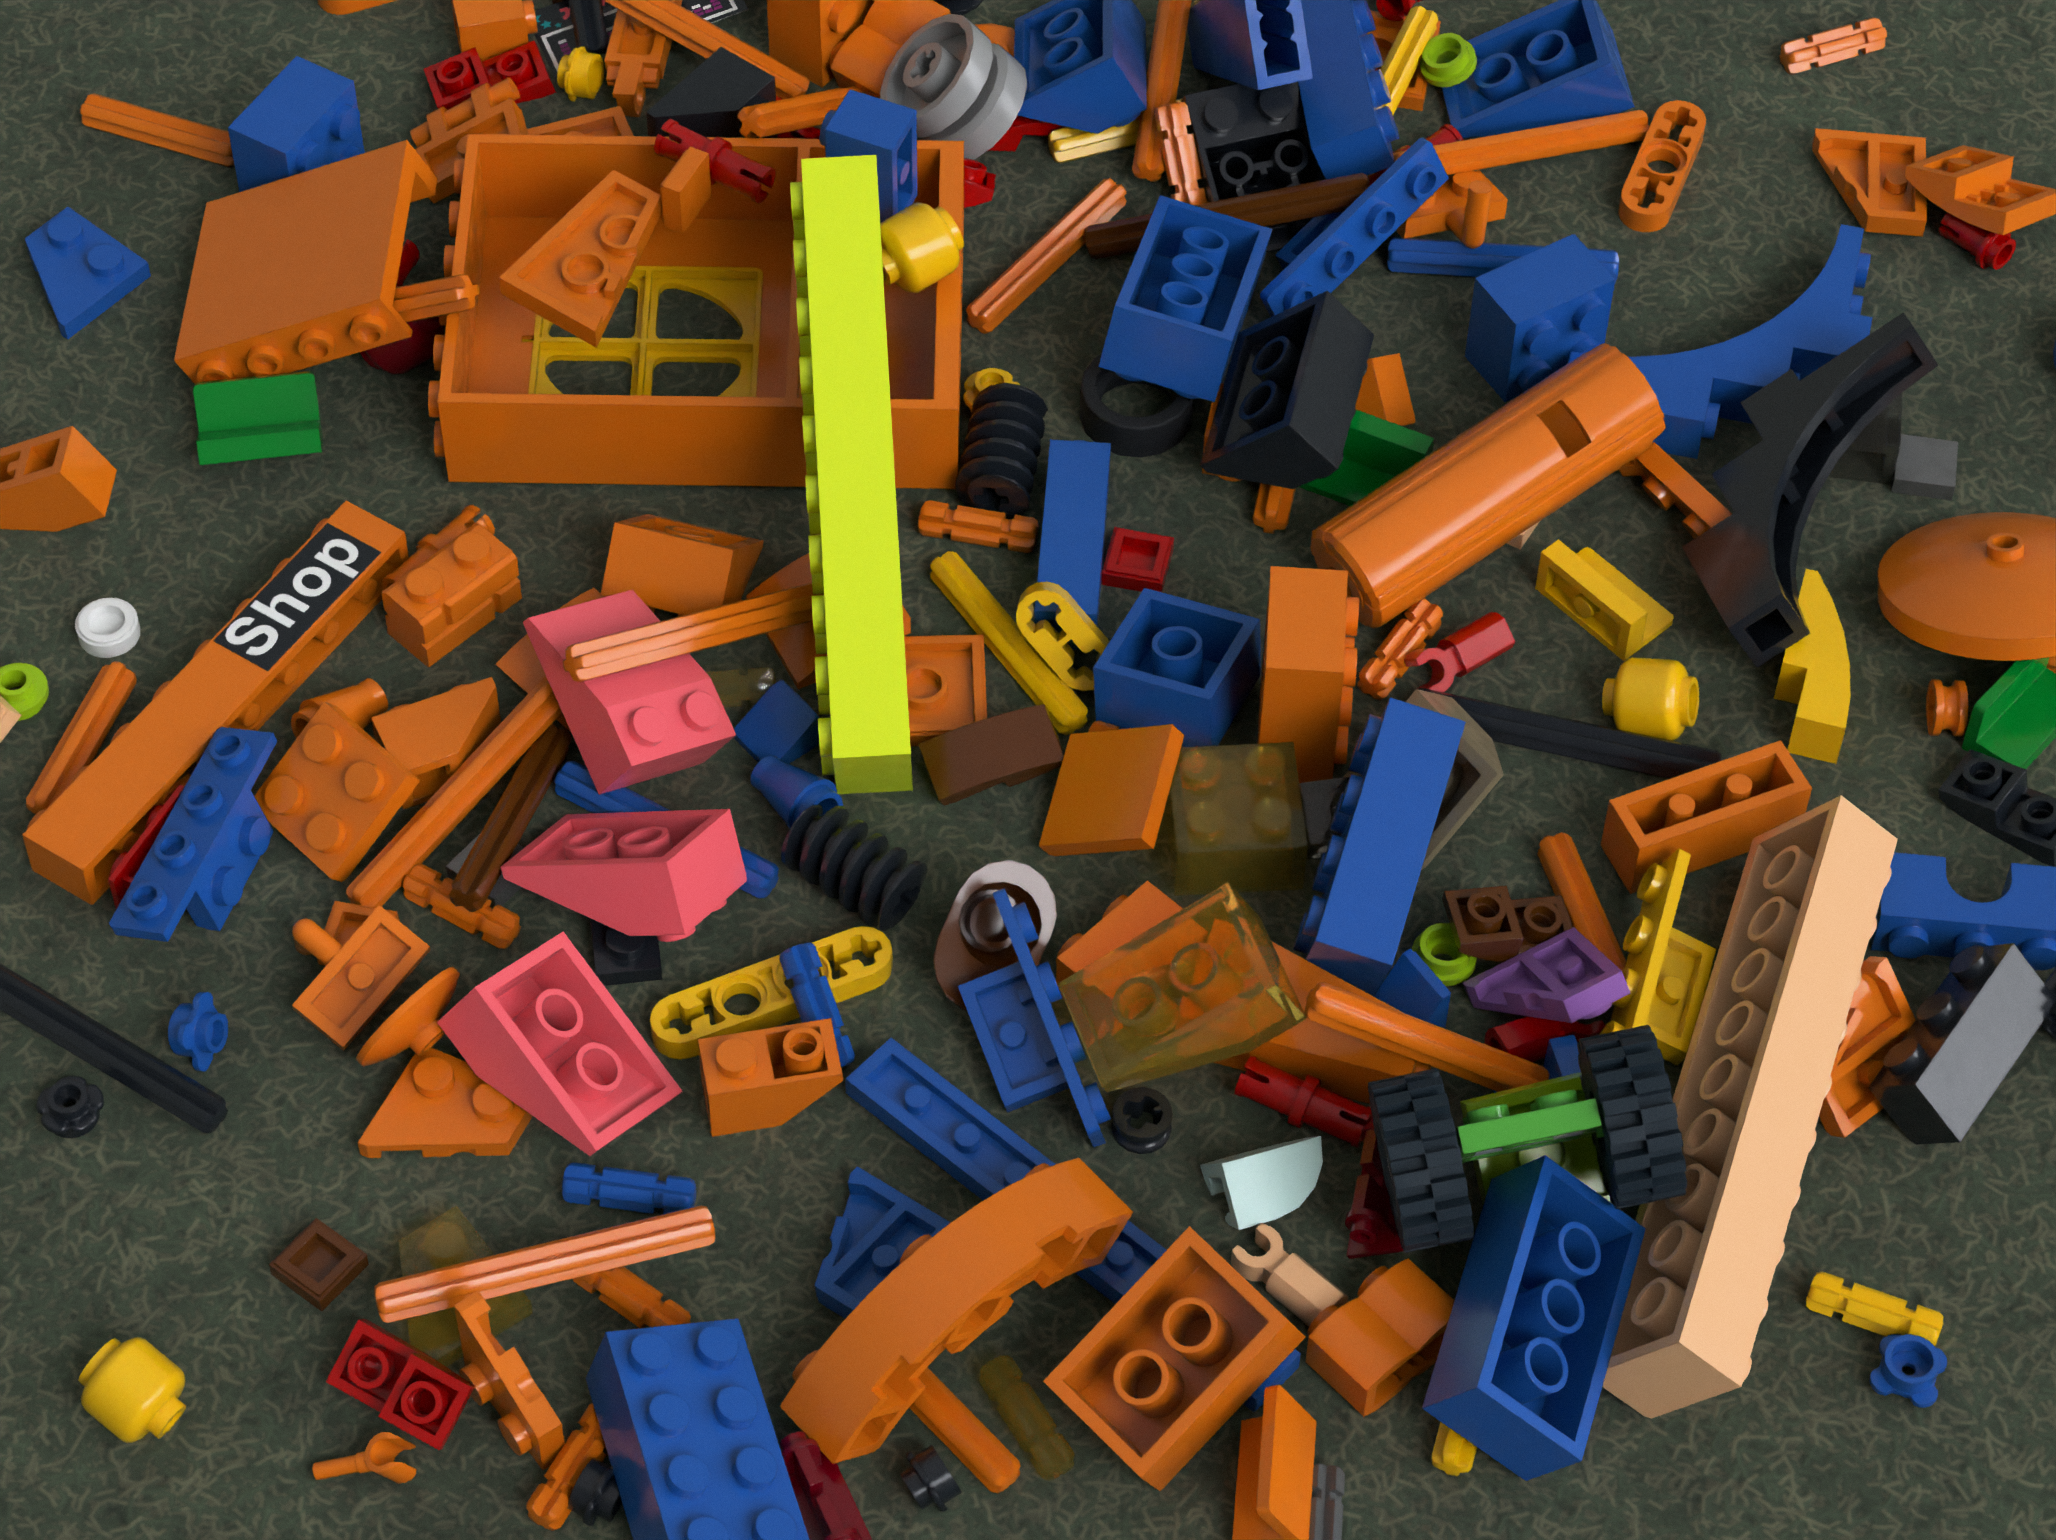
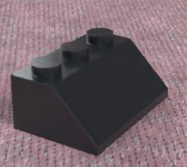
[1200,291,1374,489]

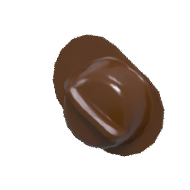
[933,860,1057,1011]

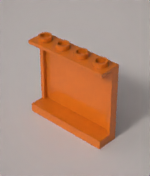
[174,140,438,384]

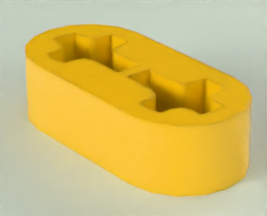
[1016,582,1109,691]

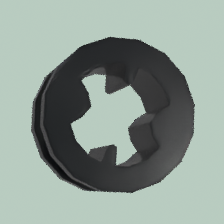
[1111,1087,1173,1154]

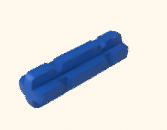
[779,942,855,1068]
[562,1162,696,1214]

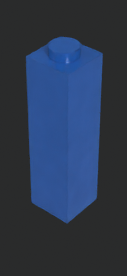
[1034,439,1111,651]

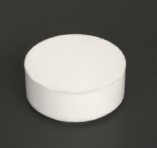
[75,598,141,658]

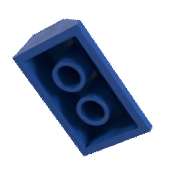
[1014,0,1147,134]

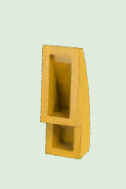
[1774,569,1851,764]

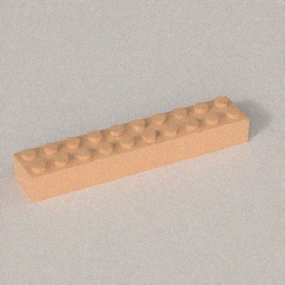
[1602,795,1898,1419]

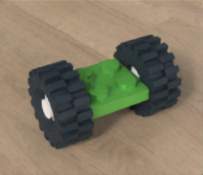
[1368,1025,1687,1253]

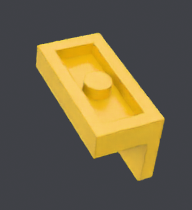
[1535,539,1674,661]

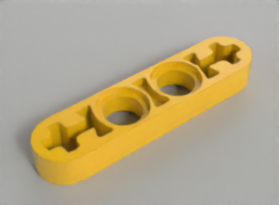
[650,926,893,1059]

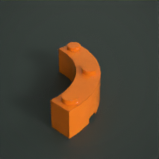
[780,1158,1133,1464]

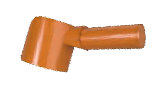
[312,1432,416,1484]

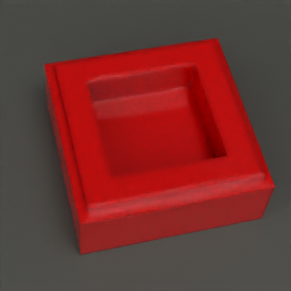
[1101,527,1174,592]

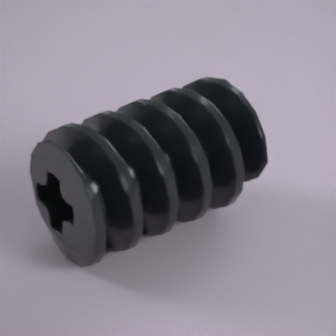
[955,383,1048,519]
[781,805,928,931]

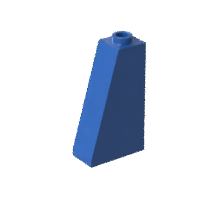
[1187,0,1313,90]

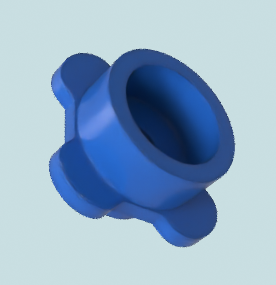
[168,992,228,1072]
[1869,1334,1947,1408]

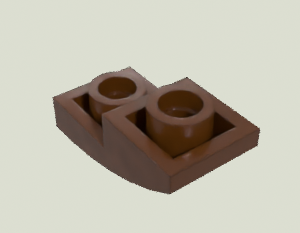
[918,704,1064,806]
[1442,886,1573,962]

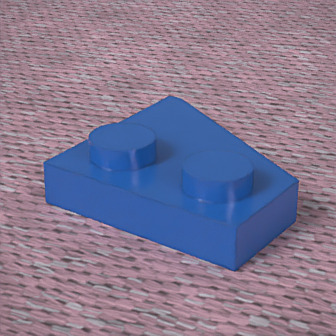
[25,207,151,340]
[815,1166,951,1319]

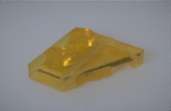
[398,1206,533,1367]

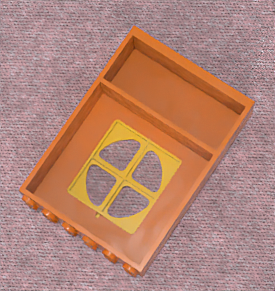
[428,134,964,489]

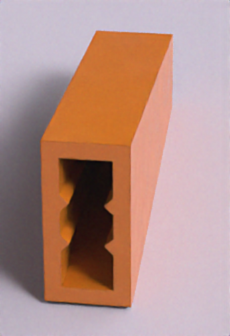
[1174,913,1432,1104]

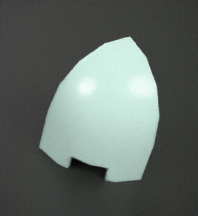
[1200,1136,1323,1230]

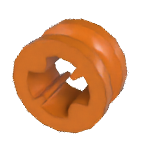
[1926,679,1968,737]

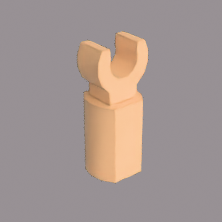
[1231,1223,1348,1327]

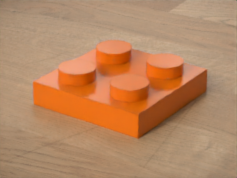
[254,702,420,882]

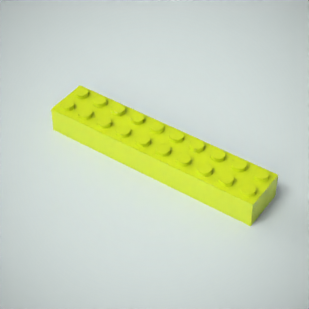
[790,155,913,794]

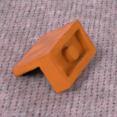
[1232,1385,1317,1540]

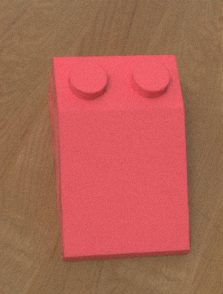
[523,590,736,795]
[500,809,747,942]
[437,931,683,1156]

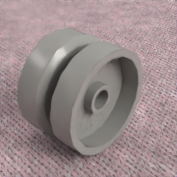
[880,14,1027,160]

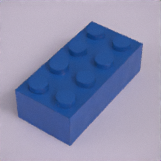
[1098,195,1273,402]
[1293,697,1466,996]
[1422,1155,1646,1481]
[586,1318,809,1540]

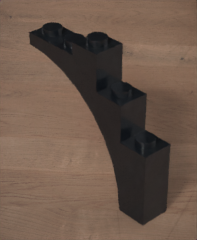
[1682,312,1938,668]

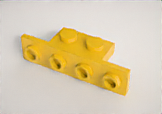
[1600,848,1716,1065]

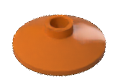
[356,967,460,1067]

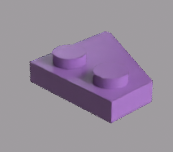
[1463,927,1631,1023]

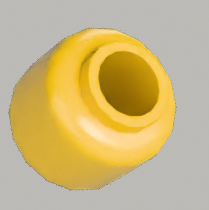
[880,202,964,293]
[1602,658,1699,741]
[78,1337,186,1443]

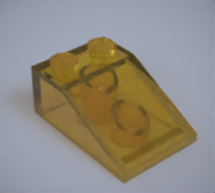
[1058,883,1307,1092]

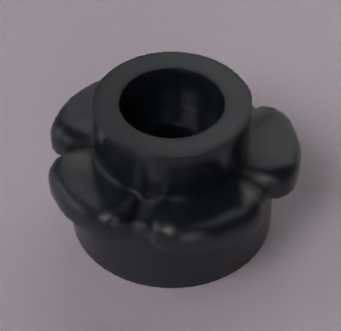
[36,1076,104,1138]
[900,1444,962,1512]
[568,1458,623,1526]

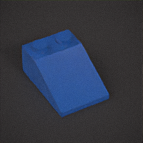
[1442,0,1635,138]

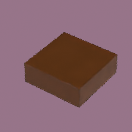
[269,1218,369,1312]

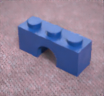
[1871,852,2056,970]

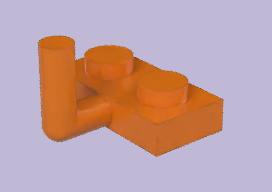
[1396,170,1508,249]
[292,905,430,1051]

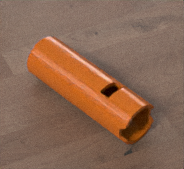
[1310,343,1666,629]

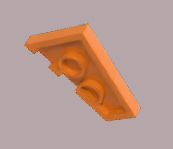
[499,170,662,348]

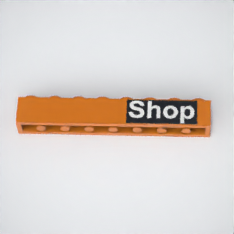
[22,500,409,905]

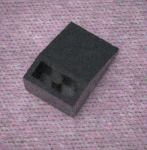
[1181,82,1324,252]

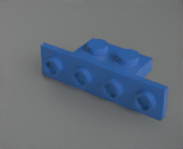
[1260,138,1449,317]
[109,727,277,942]
[958,888,1111,1148]

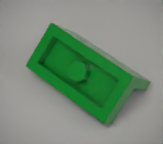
[193,371,323,465]
[1299,410,1434,506]
[1962,657,2056,769]

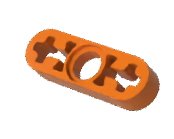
[1618,100,1706,232]

